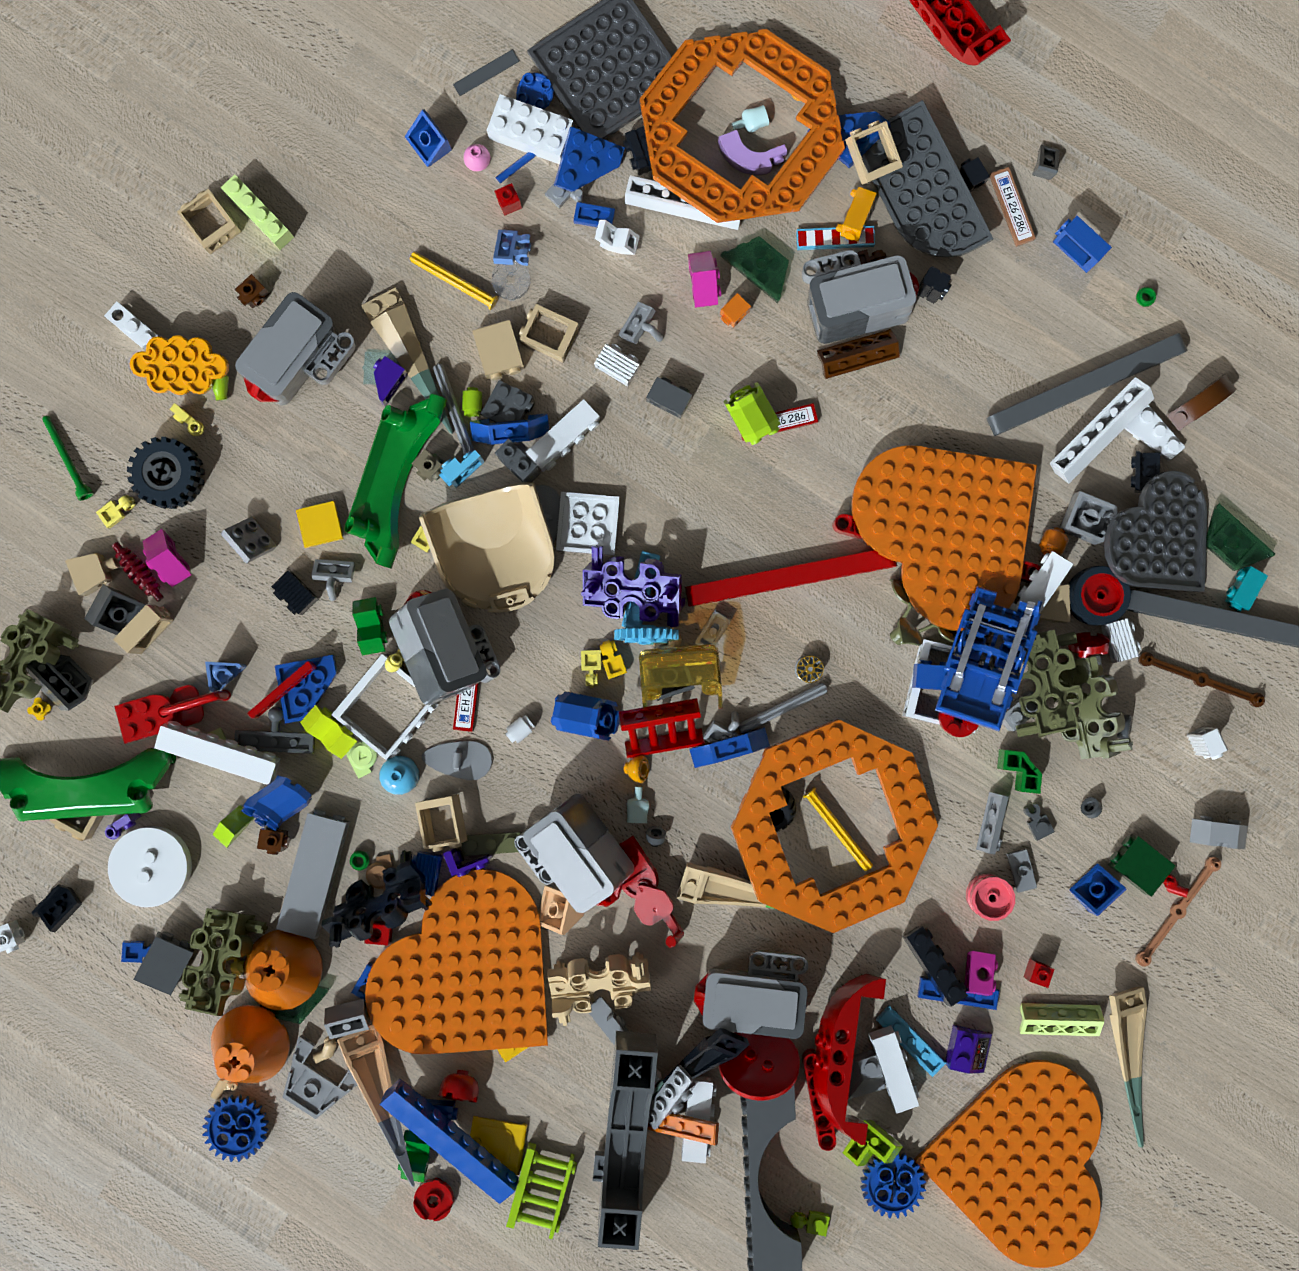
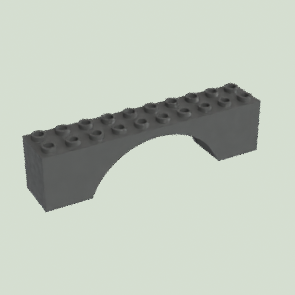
[598,1031,658,1250]
[740,1085,802,1271]

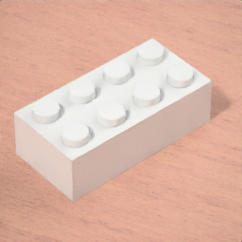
[487,94,574,164]

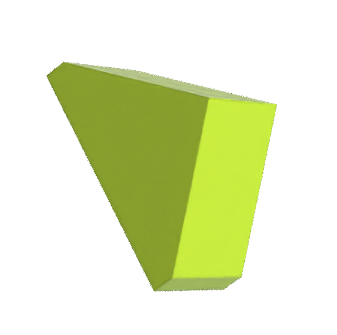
[213,805,254,848]

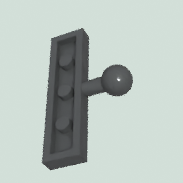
[234,706,315,754]

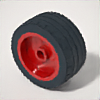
[1068,566,1131,626]

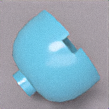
[379,756,420,795]

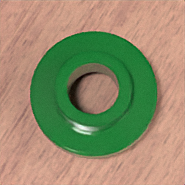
[1136,287,1156,307]
[350,851,370,871]

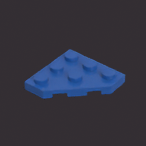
[807,111,891,169]
[554,127,625,192]
[275,655,338,724]

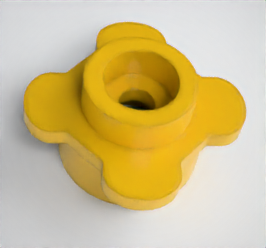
[27,697,51,721]

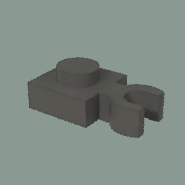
[1023,803,1055,841]

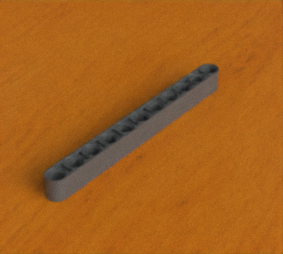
[986,333,1188,436]
[1126,590,1299,648]

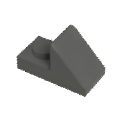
[1032,145,1060,180]

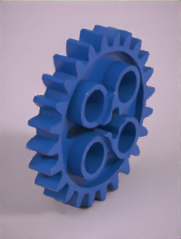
[202,1094,269,1162]
[860,1153,926,1219]

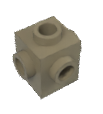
[411,449,443,482]

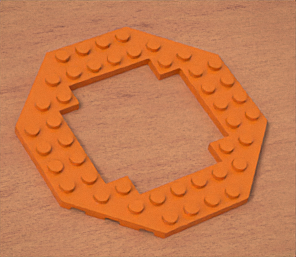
[640,29,845,223]
[731,719,938,933]

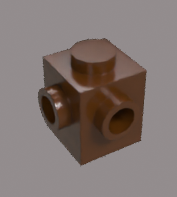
[234,274,270,308]
[257,827,290,855]

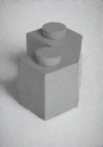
[1190,815,1248,849]

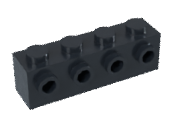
[902,926,968,1007]

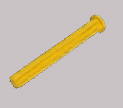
[410,252,498,310]
[803,787,873,871]

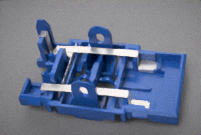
[935,586,1043,732]

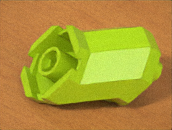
[723,382,781,445]

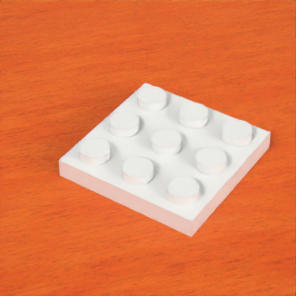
[556,492,620,556]

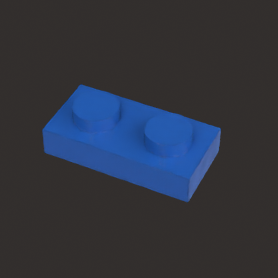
[573,202,615,228]

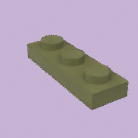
[462,832,521,856]

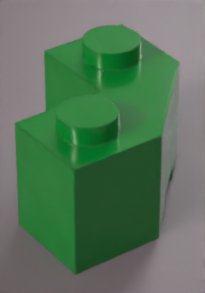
[352,597,388,656]
[997,749,1042,794]
[398,1130,431,1183]

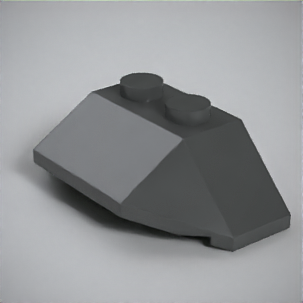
[26,655,93,711]

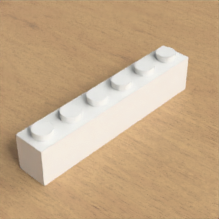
[625,175,740,230]
[1050,377,1154,484]
[985,551,1073,658]
[154,721,281,785]

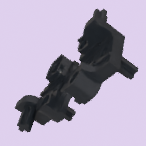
[322,850,432,948]

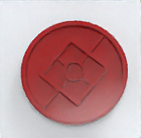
[719,1032,800,1101]

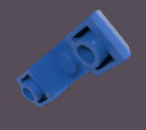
[470,413,550,445]
[689,727,770,768]

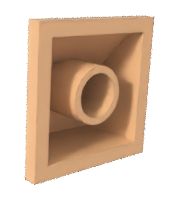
[539,886,584,935]

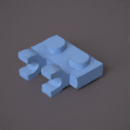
[493,230,531,266]

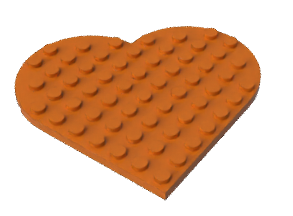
[851,445,1037,631]
[365,869,548,1054]
[913,1060,1101,1268]

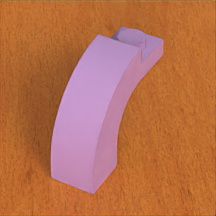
[718,130,787,175]

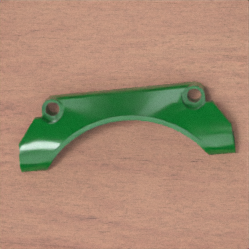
[345,394,447,569]
[0,748,176,822]

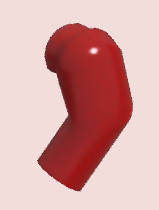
[1163,874,1189,898]

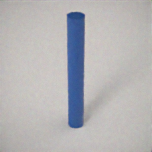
[495,152,536,184]

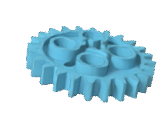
[614,625,679,645]

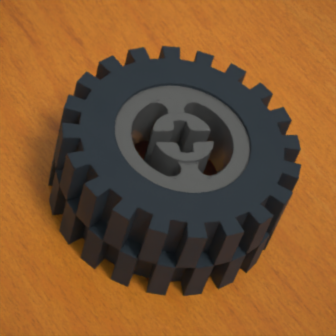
[127,437,205,509]

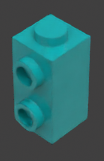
[1224,566,1268,612]

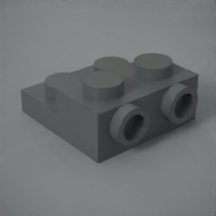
[481,380,535,423]

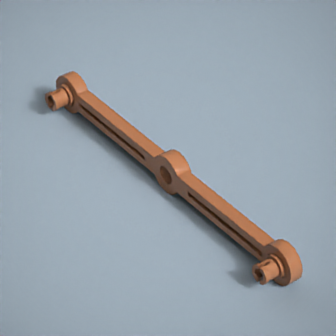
[1135,856,1221,967]

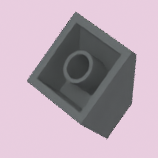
[84,584,146,635]

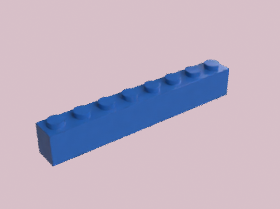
[379,1078,519,1204]

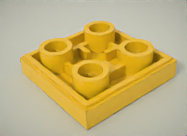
[296,501,344,548]

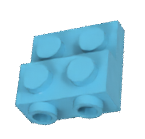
[439,450,484,488]

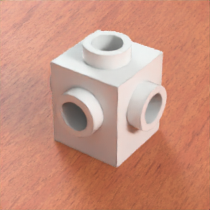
[0,920,25,954]

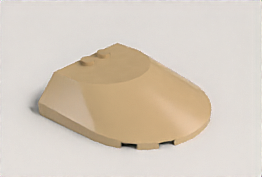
[419,482,555,613]

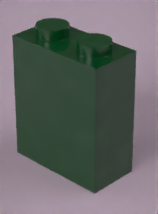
[1108,834,1176,897]

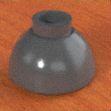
[1109,714,1133,739]

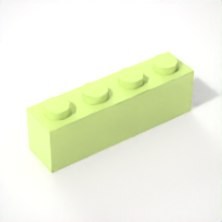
[221,174,294,250]

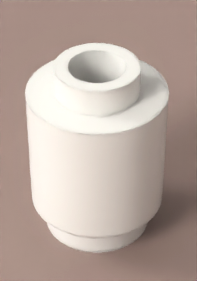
[506,715,535,743]

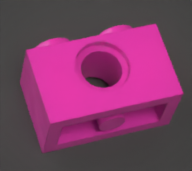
[964,951,998,996]

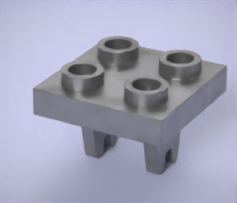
[221,516,277,564]

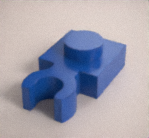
[121,940,151,963]

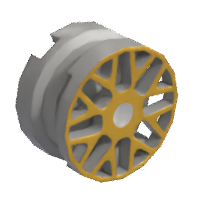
[794,655,824,683]

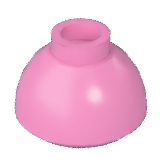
[464,144,491,171]

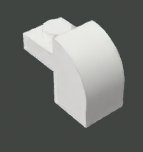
[595,220,640,255]

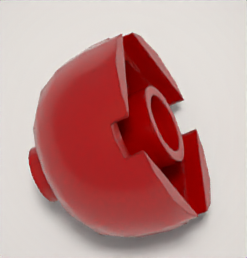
[438,1070,479,1103]

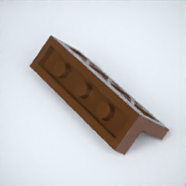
[817,329,900,379]

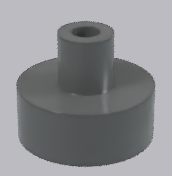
[1081,797,1103,819]
[646,826,666,847]

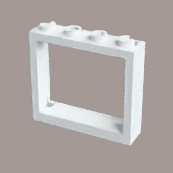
[902,639,994,733]
[332,654,439,760]

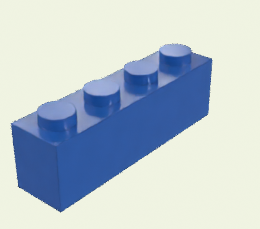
[912,660,992,690]

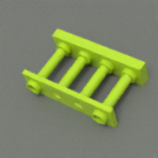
[506,1142,577,1240]

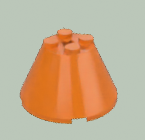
[243,930,323,1010]
[211,1005,290,1083]

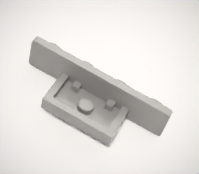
[589,997,632,1045]
[648,1065,696,1130]

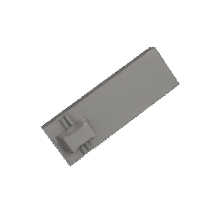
[976,792,1009,855]

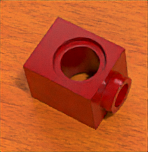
[494,183,522,216]
[364,921,393,946]
[1023,958,1055,988]

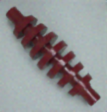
[112,542,164,602]

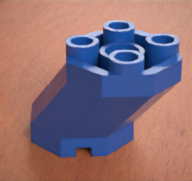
[551,692,620,741]
[242,775,312,831]

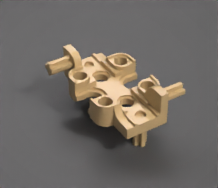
[548,952,651,1026]

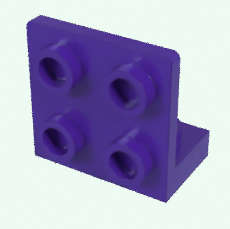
[443,848,493,877]

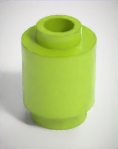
[462,387,482,417]

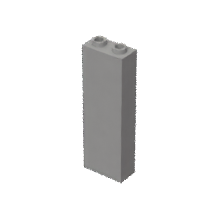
[276,809,350,939]

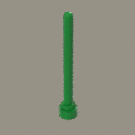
[42,415,93,501]

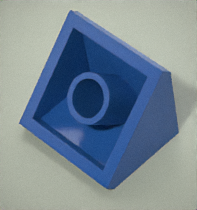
[405,109,452,167]
[1069,863,1127,916]

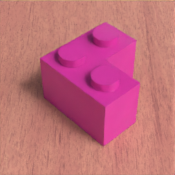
[688,251,721,308]
[142,529,192,587]

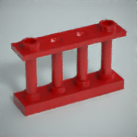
[619,698,705,758]

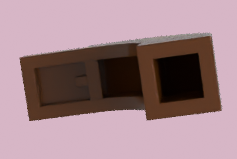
[1167,374,1237,431]

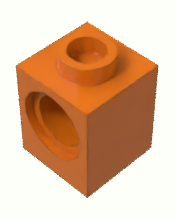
[720,293,751,328]

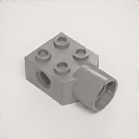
[1060,491,1118,545]

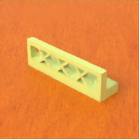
[1019,1003,1105,1036]

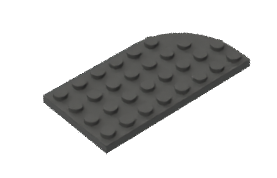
[861,100,994,257]

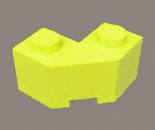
[300,705,357,759]

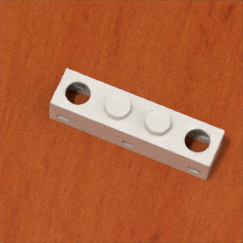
[104,301,158,351]

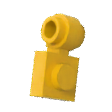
[599,640,627,679]

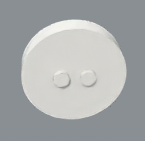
[108,826,192,907]

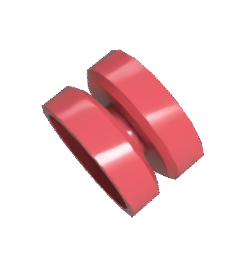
[966,874,1015,921]

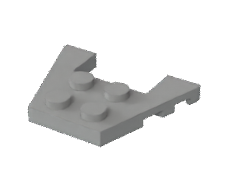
[282,1035,357,1119]

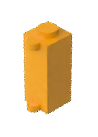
[836,187,877,242]

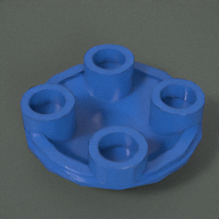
[516,72,554,110]

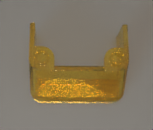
[639,644,723,709]

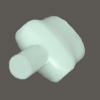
[732,105,769,133]
[627,787,649,823]

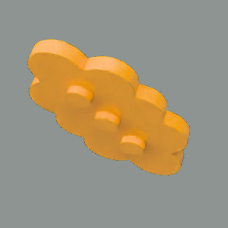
[130,335,229,395]

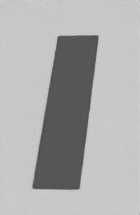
[453,50,519,96]

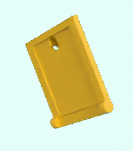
[470,1116,527,1175]

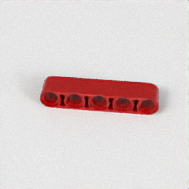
[802,1049,836,1151]

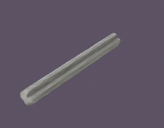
[433,364,474,455]
[738,683,828,733]

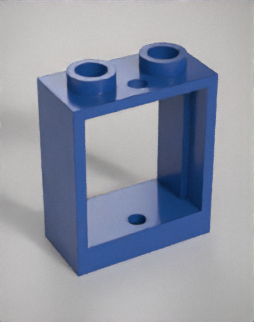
[1053,216,1112,273]

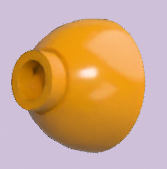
[624,756,649,783]

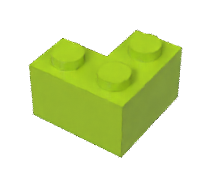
[842,1120,903,1166]

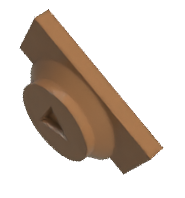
[366,854,393,892]

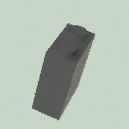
[133,931,194,996]

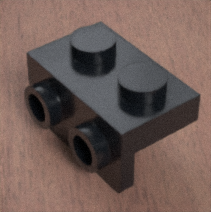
[1131,451,1160,493]
[31,884,82,933]

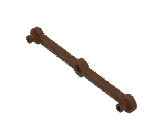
[1138,652,1265,707]

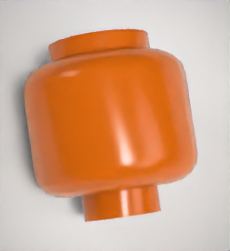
[1039,527,1069,555]

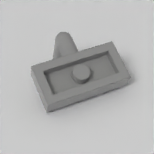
[545,184,583,209]
[618,302,663,344]
[312,559,355,601]
[703,711,740,743]

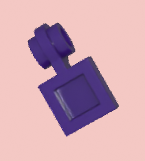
[105,813,142,840]

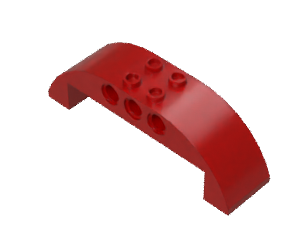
[909,0,1011,66]
[812,974,886,1145]

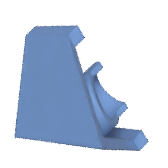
[205,662,247,692]

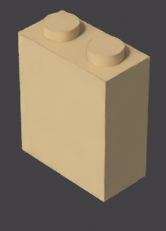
[472,320,525,381]

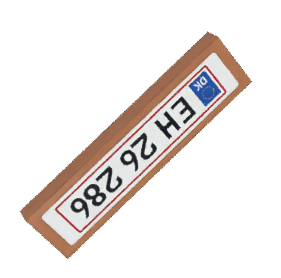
[989,167,1036,247]

